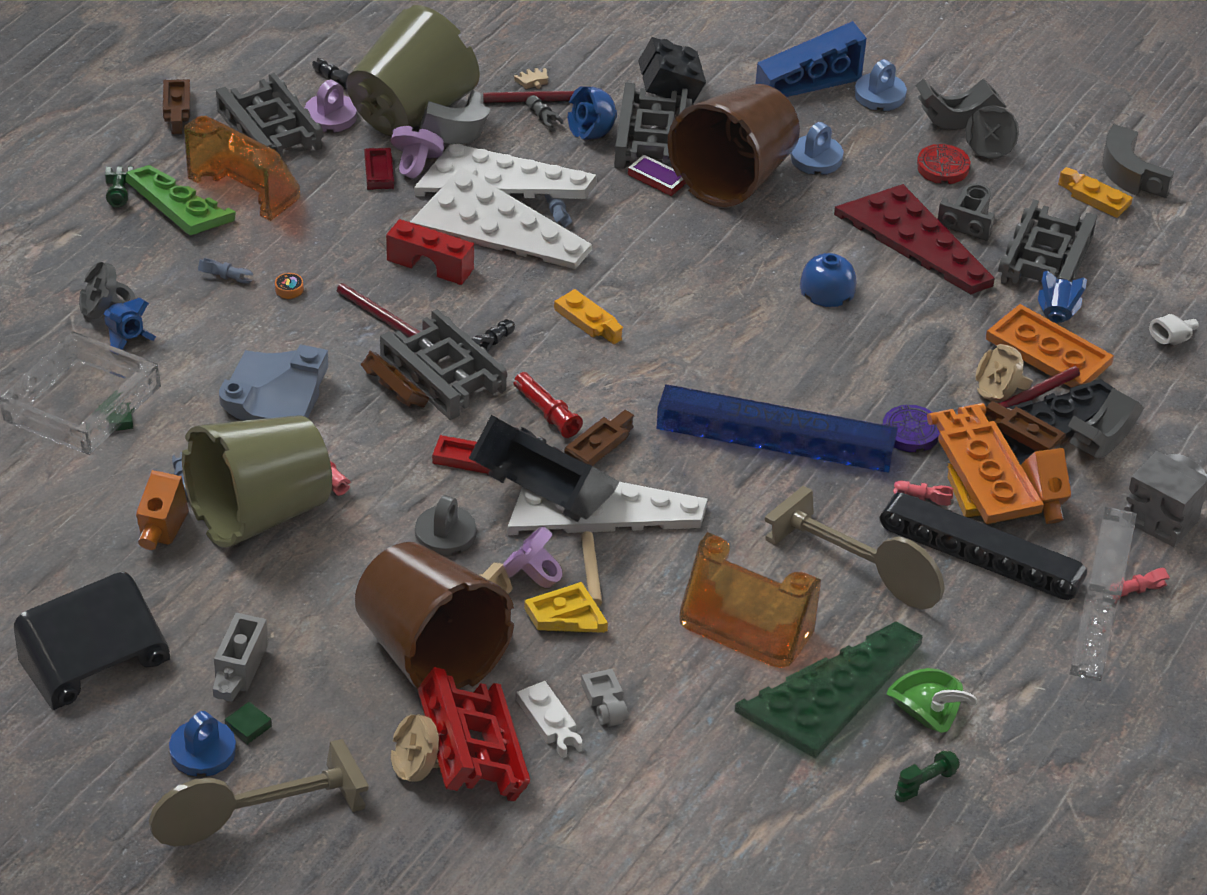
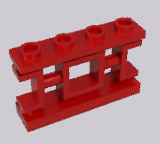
[418,667,530,802]

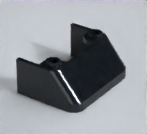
[469,415,619,522]

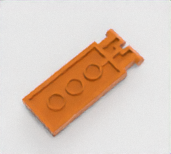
[927,403,1044,524]

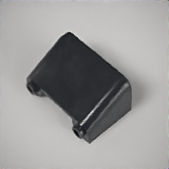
[14,572,170,710]

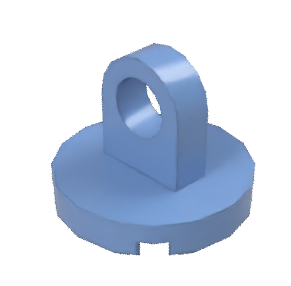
[855,59,907,111]
[790,122,844,174]

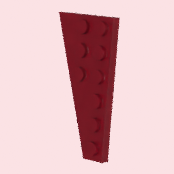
[834,184,995,295]

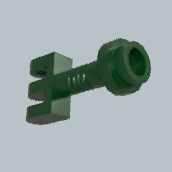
[105,166,134,208]
[894,751,960,802]

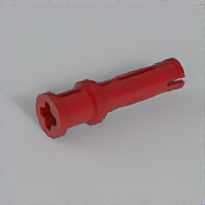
[513,372,583,438]

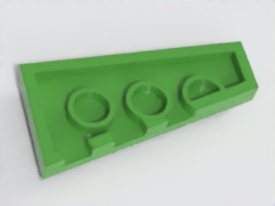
[126,165,236,235]

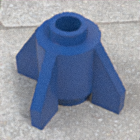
[1038,271,1087,323]
[103,298,156,353]

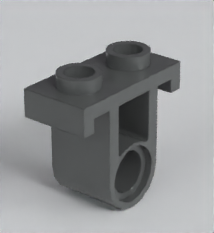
[937,183,995,241]

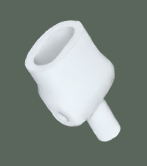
[1149,314,1199,346]

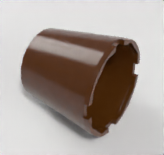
[668,84,800,207]
[355,542,514,689]

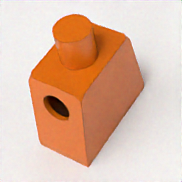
[1021,448,1071,524]
[136,470,189,550]

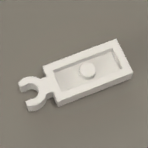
[516,681,582,758]

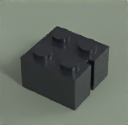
[638,37,706,105]

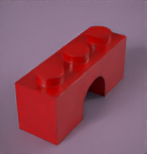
[386,219,474,285]

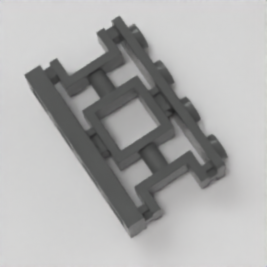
[216,73,324,169]
[614,82,692,169]
[998,199,1097,284]
[380,309,508,420]

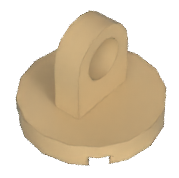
[976,344,1033,402]
[391,714,440,782]

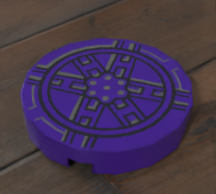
[882,405,940,452]

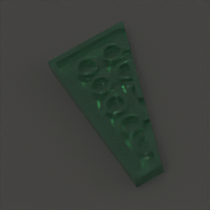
[734,621,923,759]

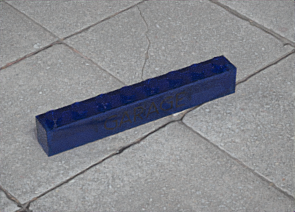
[656,384,898,473]

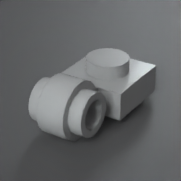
[581,669,628,727]

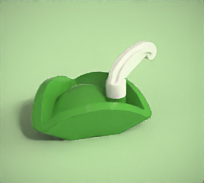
[887,668,977,733]

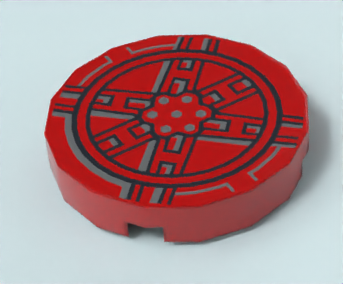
[917,144,971,184]

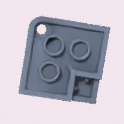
[219,344,328,421]

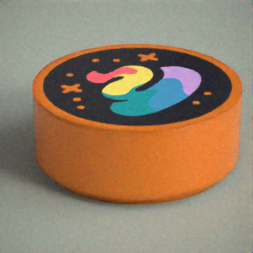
[275,273,304,299]

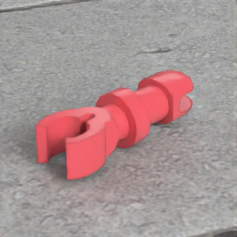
[893,480,954,506]
[1109,568,1170,598]

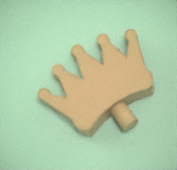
[514,68,548,89]

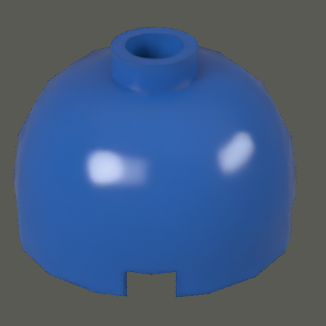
[567,86,617,139]
[800,253,857,307]

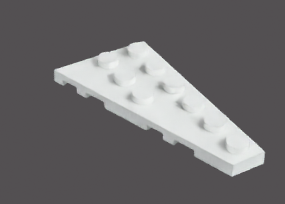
[414,144,597,199]
[410,167,592,269]
[508,482,707,535]

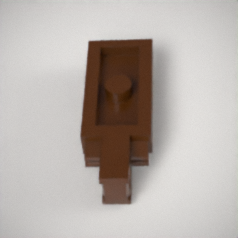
[163,79,190,134]
[360,351,429,408]
[985,401,1066,451]
[564,410,634,466]

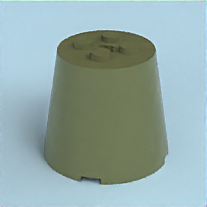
[347,5,480,137]
[182,415,332,548]

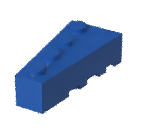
[755,21,867,97]

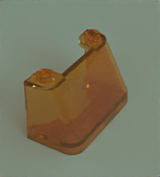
[184,116,301,221]
[679,532,821,668]

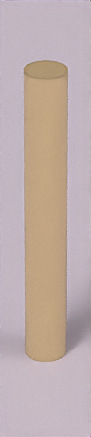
[581,531,602,607]

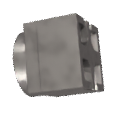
[1122,450,1207,547]

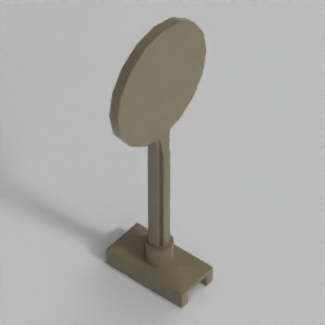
[765,486,945,609]
[149,739,369,846]

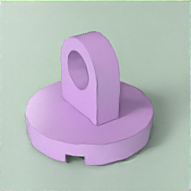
[304,80,357,132]
[390,126,444,178]
[503,526,562,588]

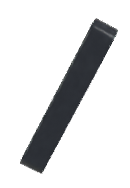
[879,493,1087,600]

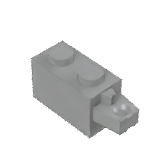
[213,613,268,702]

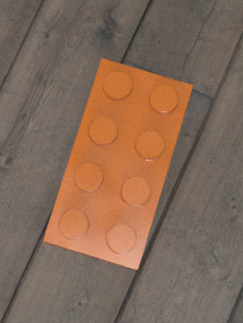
[986,304,1114,388]

